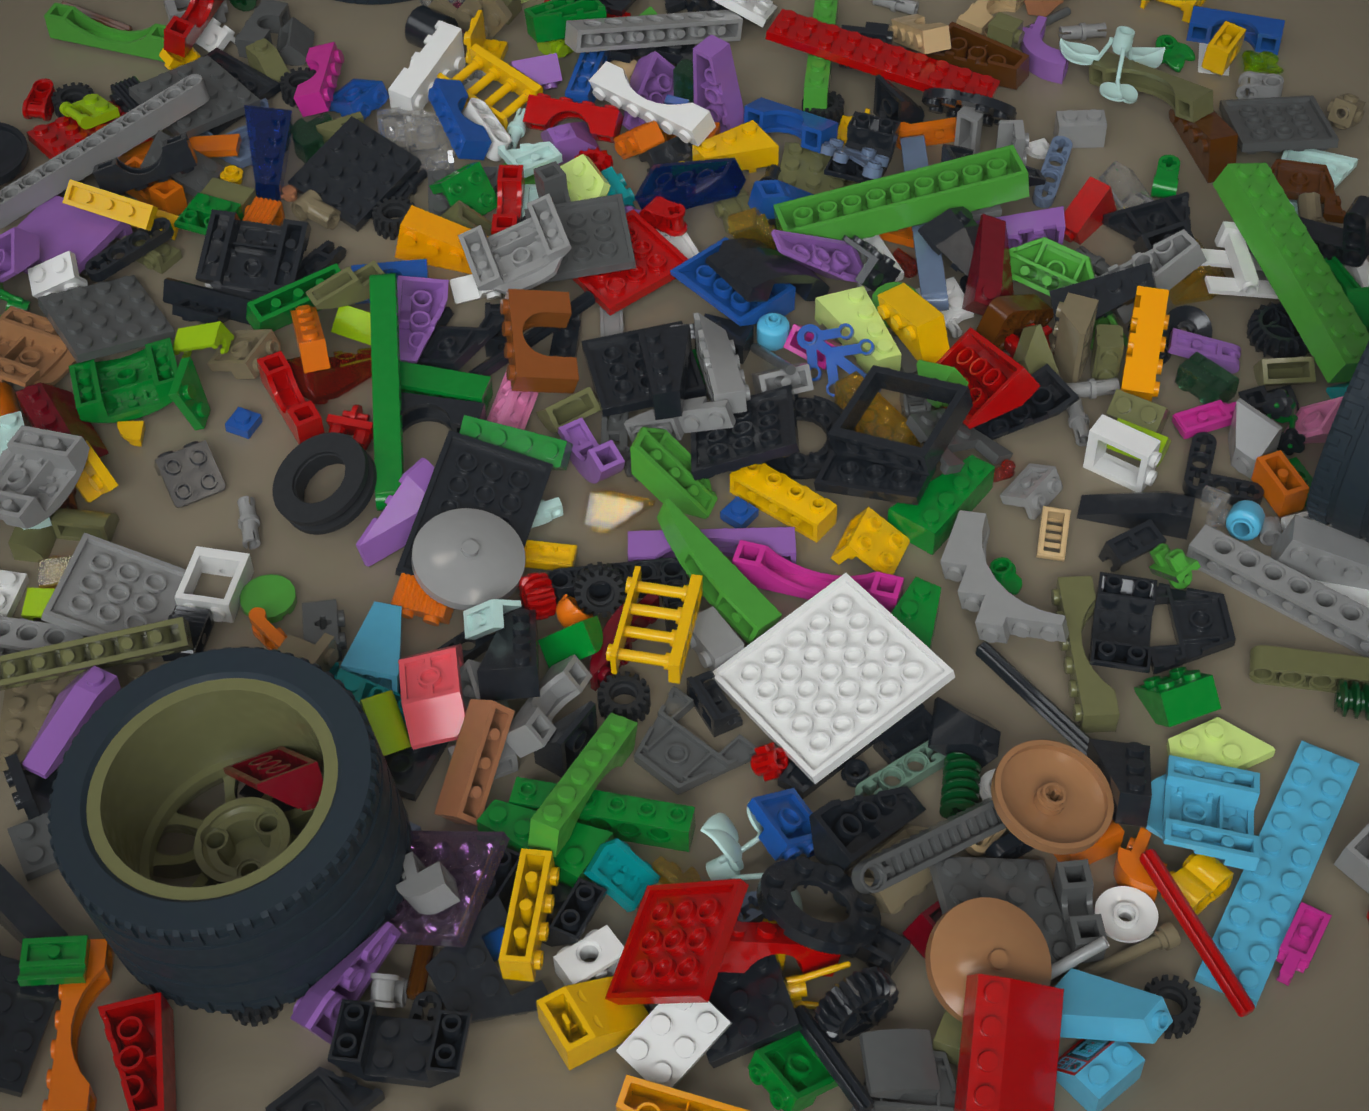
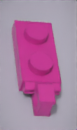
[1172,400,1236,439]
[1276,902,1332,986]

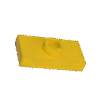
[524,540,578,570]

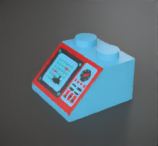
[1056,1039,1145,1111]

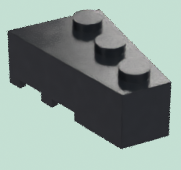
[1086,738,1152,827]

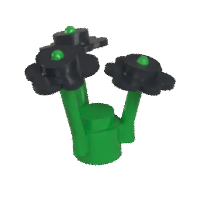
[1262,389,1305,455]

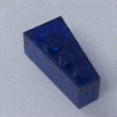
[635,157,746,210]

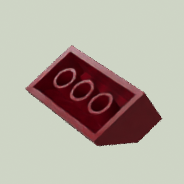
[15,382,109,458]
[223,746,323,811]

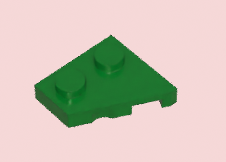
[168,357,211,430]

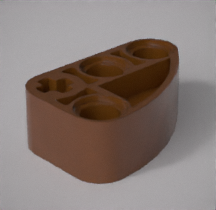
[976,294,1054,351]

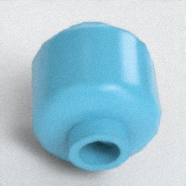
[756,313,790,351]
[1226,500,1265,541]

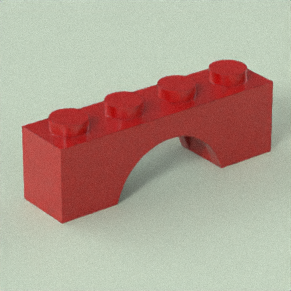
[164,0,224,58]
[523,93,623,144]
[491,165,525,235]
[257,351,325,444]
[719,920,841,977]

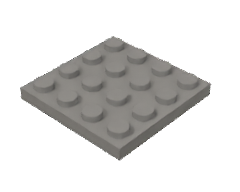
[41,533,186,660]

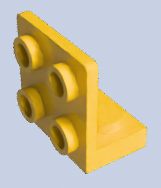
[463,10,508,64]
[831,506,910,575]

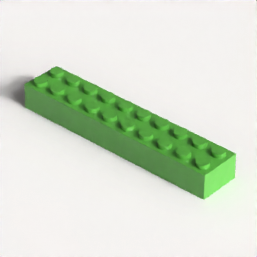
[773,145,1030,241]
[1213,163,1369,383]

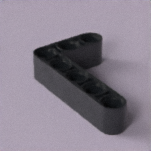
[1299,195,1369,267]
[548,558,687,632]

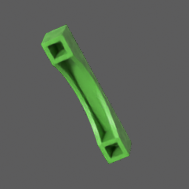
[44,3,166,62]
[528,713,638,857]

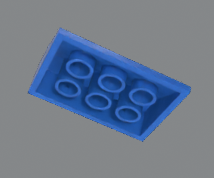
[670,237,796,326]

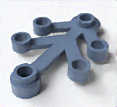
[820,138,889,179]

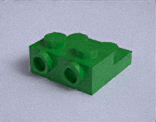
[748,1031,838,1111]

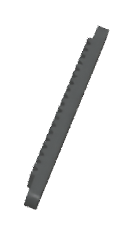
[851,797,1007,894]

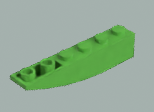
[657,498,782,644]

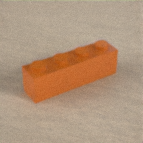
[290,305,330,373]

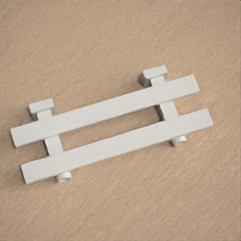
[1201,221,1369,299]

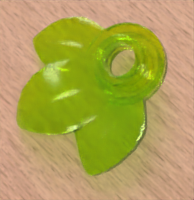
[1242,50,1284,74]

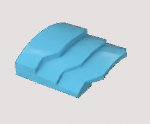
[1146,755,1260,871]

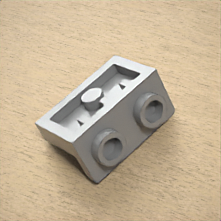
[1000,463,1063,520]

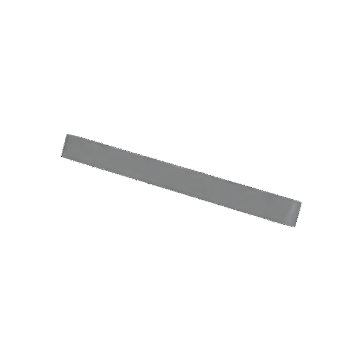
[0,74,210,229]

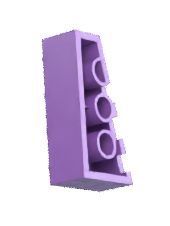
[693,34,744,133]
[975,206,1066,249]

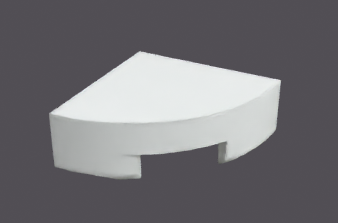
[1024,138,1050,159]

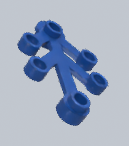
[797,323,882,397]

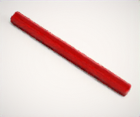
[1139,849,1255,1017]

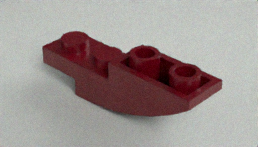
[590,594,660,691]

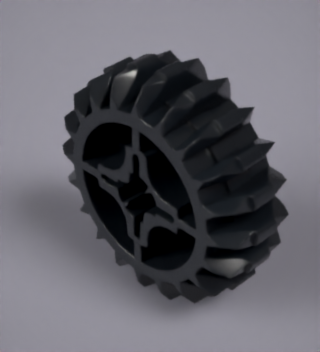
[1247,301,1310,358]
[814,966,899,1043]

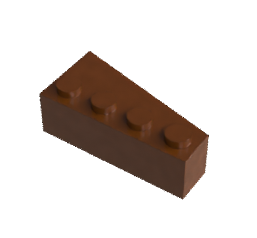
[926,22,1030,90]
[1169,108,1238,183]

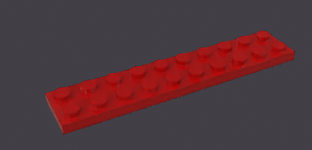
[765,9,1000,98]

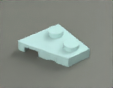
[498,141,563,178]

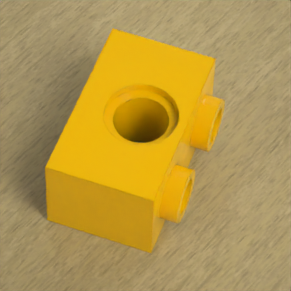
[1201,21,1247,75]

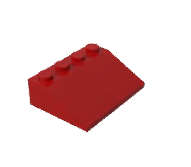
[936,327,1040,429]
[954,973,1064,1111]

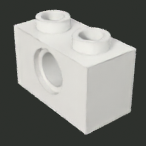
[553,925,624,986]

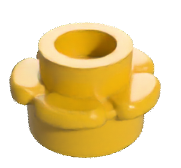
[220,165,243,185]

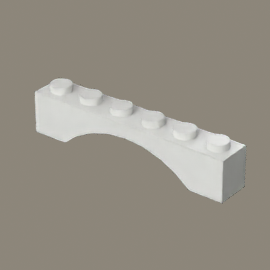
[589,61,716,147]

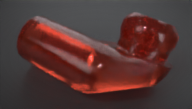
[993,459,1016,482]

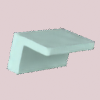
[463,599,522,640]

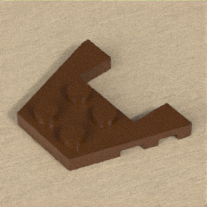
[1271,159,1346,224]

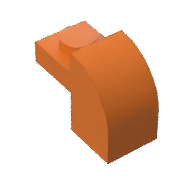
[1114,827,1167,903]

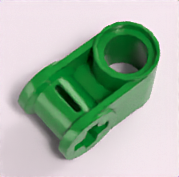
[1151,155,1180,198]

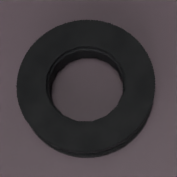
[272,432,377,535]

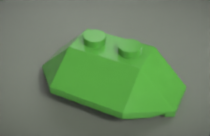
[1009,237,1095,296]
[630,427,718,519]

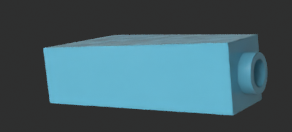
[341,601,402,693]
[1055,968,1173,1044]

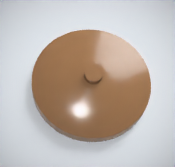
[991,740,1114,855]
[925,897,1052,1022]

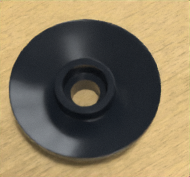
[1162,305,1213,348]

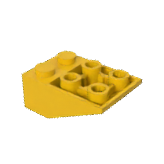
[536,976,649,1071]

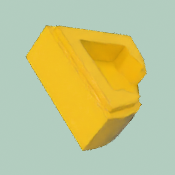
[117,421,146,447]

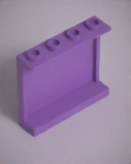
[17,195,133,274]

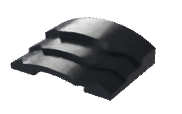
[195,209,311,300]
[705,238,830,302]

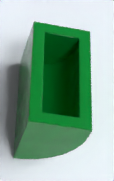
[538,616,603,668]

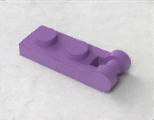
[1168,328,1241,374]

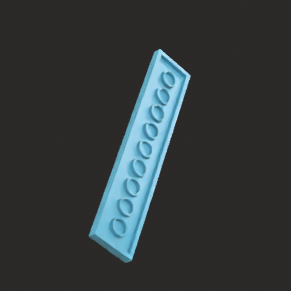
[1194,741,1359,1008]

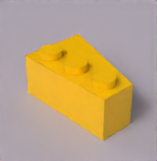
[692,120,779,177]
[877,283,950,363]

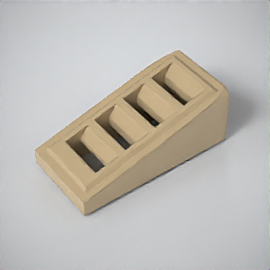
[1036,506,1071,562]

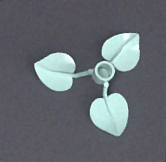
[1059,26,1165,104]
[700,801,803,911]

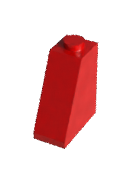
[1064,176,1117,245]

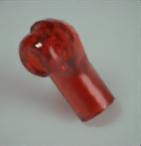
[892,248,918,278]

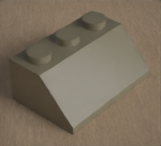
[1051,292,1099,383]
[846,825,956,914]

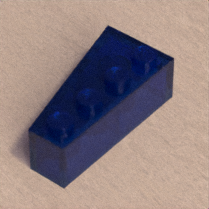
[244,105,293,201]

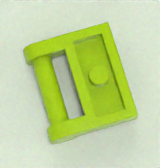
[59,94,120,130]

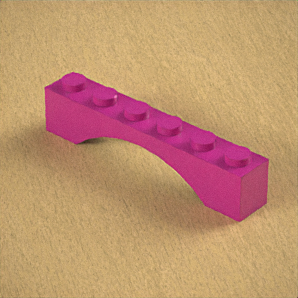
[732,540,904,613]

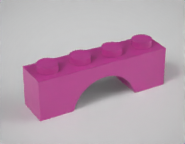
[294,42,344,117]

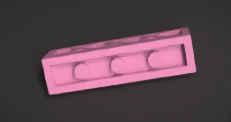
[486,370,539,430]

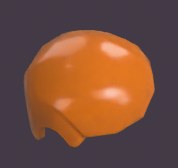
[556,594,593,628]

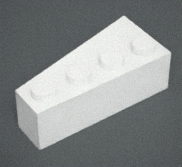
[388,20,466,116]

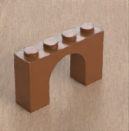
[500,289,579,394]

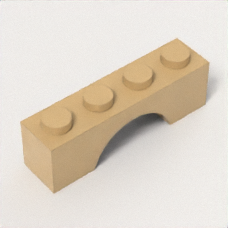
[956,0,1025,37]
[890,14,951,54]

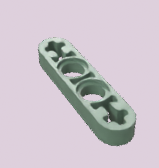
[855,741,946,796]

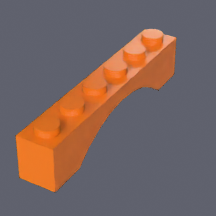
[42,938,115,1111]

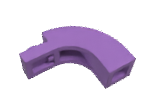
[1020,15,1069,84]
[558,417,625,484]

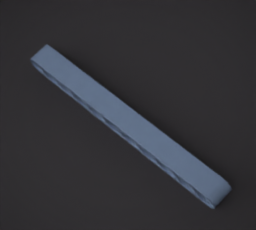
[900,135,949,311]

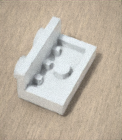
[195,17,235,52]
[27,251,88,299]

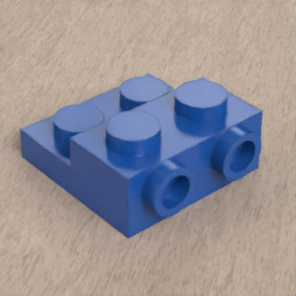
[329,79,389,120]
[747,788,814,861]

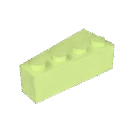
[815,286,902,373]

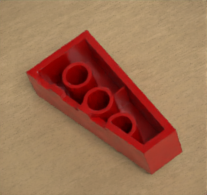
[98,992,177,1111]

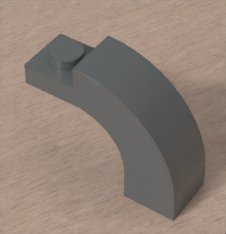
[533,161,571,204]

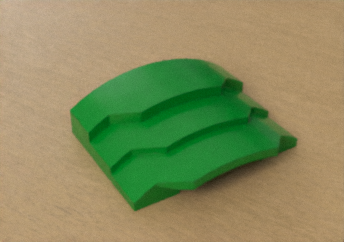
[69,338,178,423]

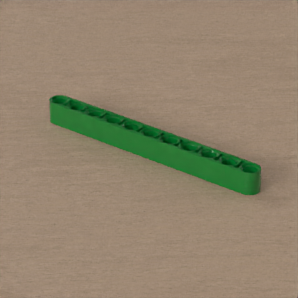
[369,273,404,511]

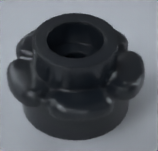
[841,759,870,788]

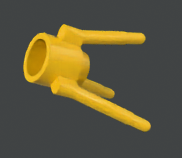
[785,961,851,1009]

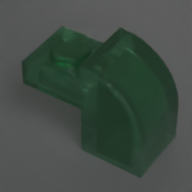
[291,113,332,163]

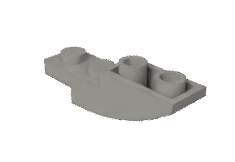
[624,396,736,442]

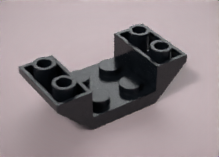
[824,111,901,184]
[1089,572,1158,674]
[466,844,607,947]
[327,999,472,1088]

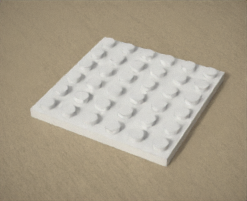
[712,573,955,784]

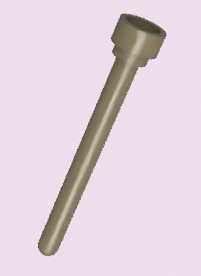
[1050,922,1181,987]

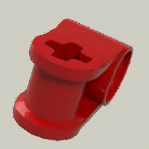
[22,78,56,121]
[639,196,687,237]

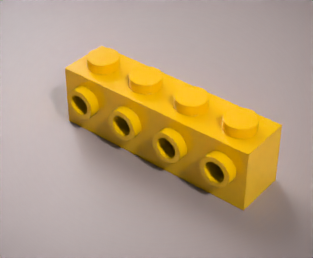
[730,463,837,543]
[498,848,560,982]

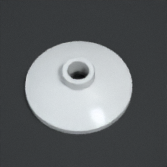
[1094,886,1158,943]

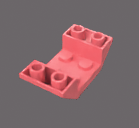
[398,644,467,750]

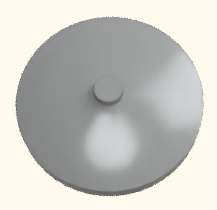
[411,508,525,611]

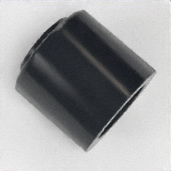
[405,5,458,49]

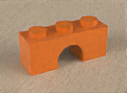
[124,156,188,216]

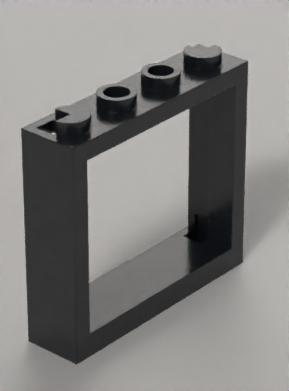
[828,365,973,476]

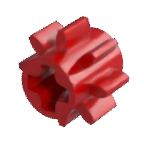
[751,742,788,782]

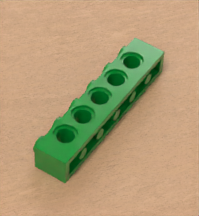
[509,777,696,852]

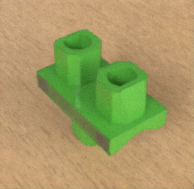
[1149,543,1201,589]

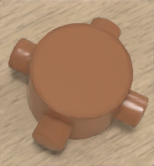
[280,185,298,202]

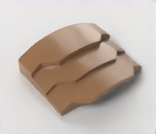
[0,306,76,387]

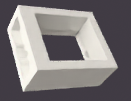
[1083,414,1162,492]
[174,546,254,623]

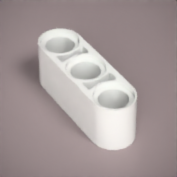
[462,98,512,162]

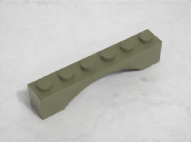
[1089,52,1214,123]
[1051,576,1120,733]

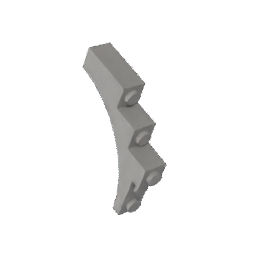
[940,510,1069,644]

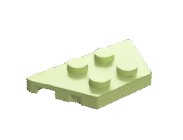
[560,154,611,202]
[1166,717,1275,770]

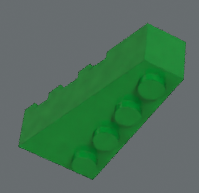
[887,455,995,555]

